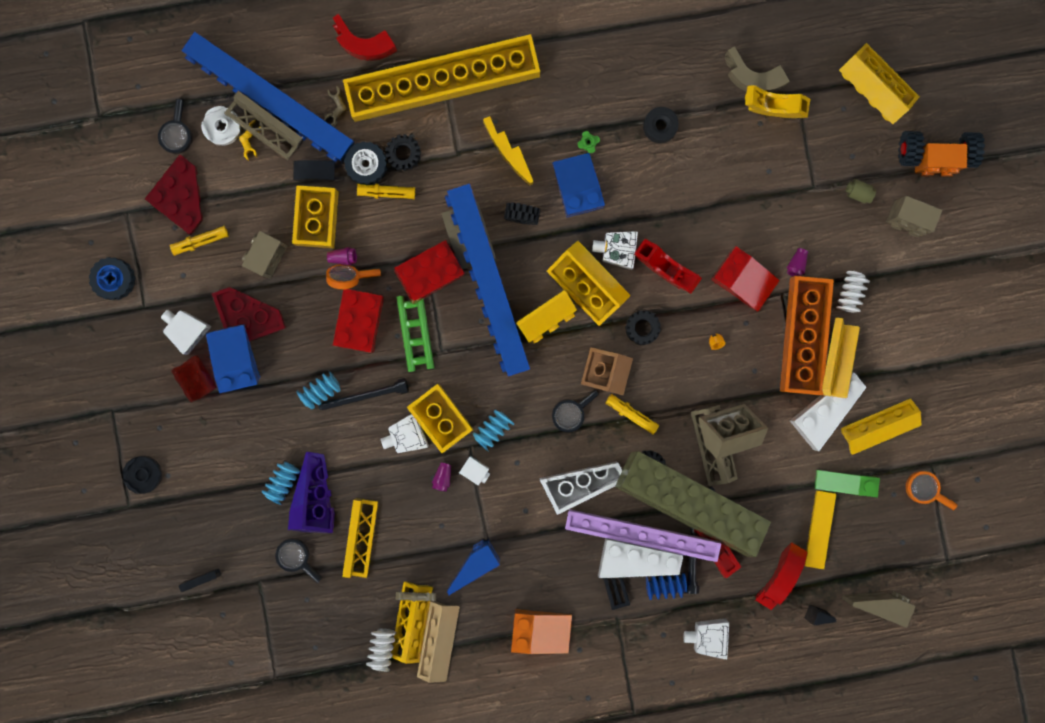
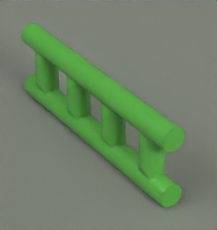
[396,296,434,372]

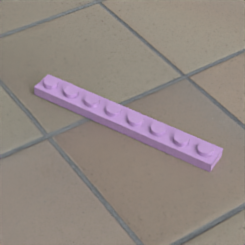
[565,509,721,562]

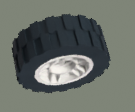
[344,141,388,185]

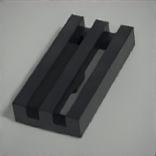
[178,568,221,592]
[603,577,630,610]

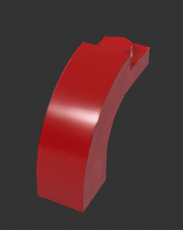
[332,14,397,61]
[634,239,702,294]
[755,542,808,610]

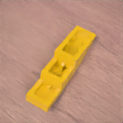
[483,116,534,186]

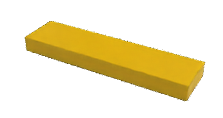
[804,490,836,569]

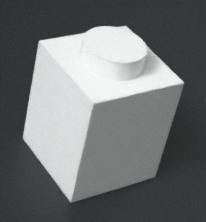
[459,456,490,486]

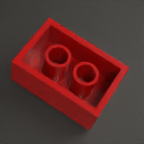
[394,240,465,304]
[333,289,384,353]

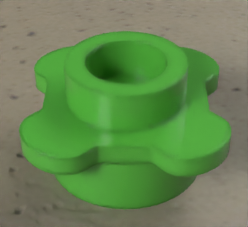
[578,131,600,153]

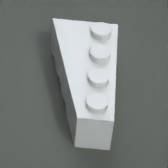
[789,372,866,451]
[540,461,622,515]
[598,538,683,578]

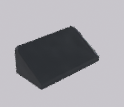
[805,605,837,625]

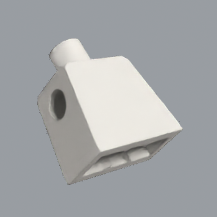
[161,309,211,355]

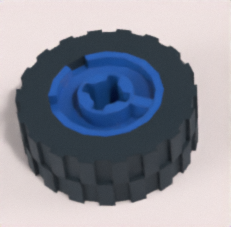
[89,257,136,300]

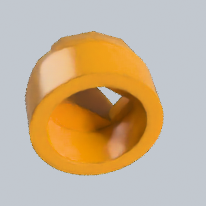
[709,333,726,350]

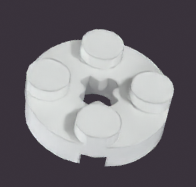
[201,106,241,146]

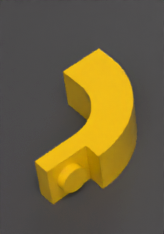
[745,85,810,118]

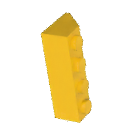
[839,43,920,124]
[547,241,631,326]

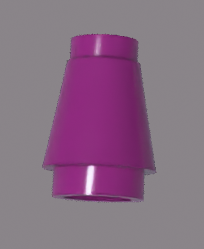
[327,247,357,266]
[786,248,808,277]
[431,463,452,492]

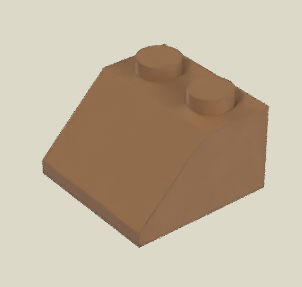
[581,348,633,395]

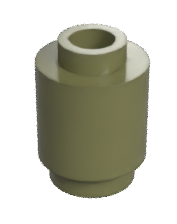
[845,179,876,204]

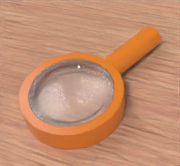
[326,264,381,289]
[906,471,958,510]

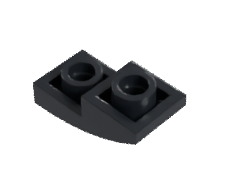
[293,160,335,182]

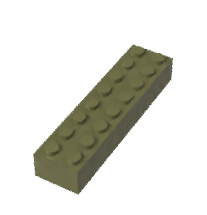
[615,451,771,557]

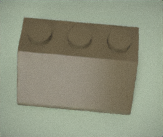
[699,404,768,459]

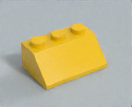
[516,290,577,344]
[407,384,473,453]

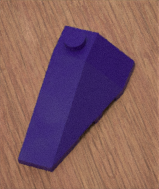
[288,452,335,533]

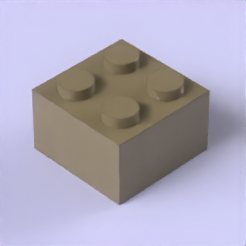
[886,196,942,237]
[242,231,288,279]

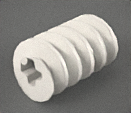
[836,271,870,313]
[366,628,396,672]

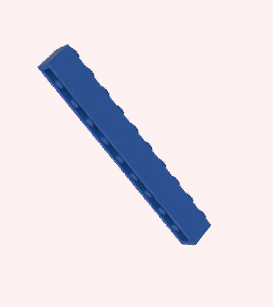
[181,31,355,163]
[445,184,530,376]

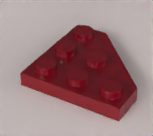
[145,154,203,235]
[211,287,286,342]

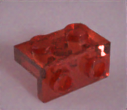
[171,355,217,403]

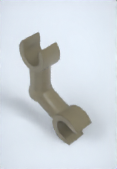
[324,86,346,127]
[396,592,436,601]

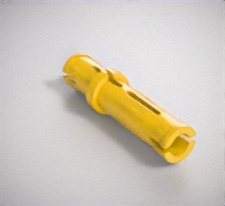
[357,183,416,200]
[170,225,229,256]
[605,393,659,435]

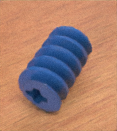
[646,573,687,600]

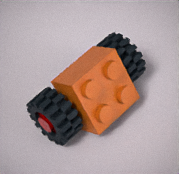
[898,131,985,177]

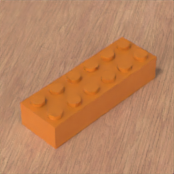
[780,276,834,395]

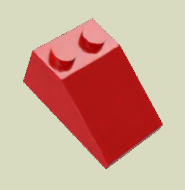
[711,246,780,312]

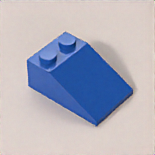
[552,153,605,218]
[206,324,260,393]
[447,540,500,595]

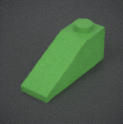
[814,470,880,497]

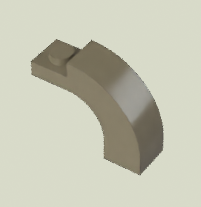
[725,46,790,93]

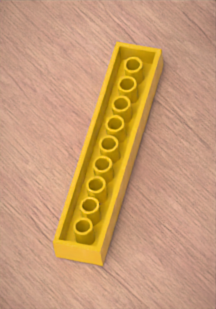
[343,34,540,122]

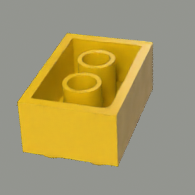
[292,185,339,249]

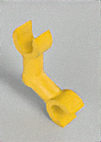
[239,120,261,161]

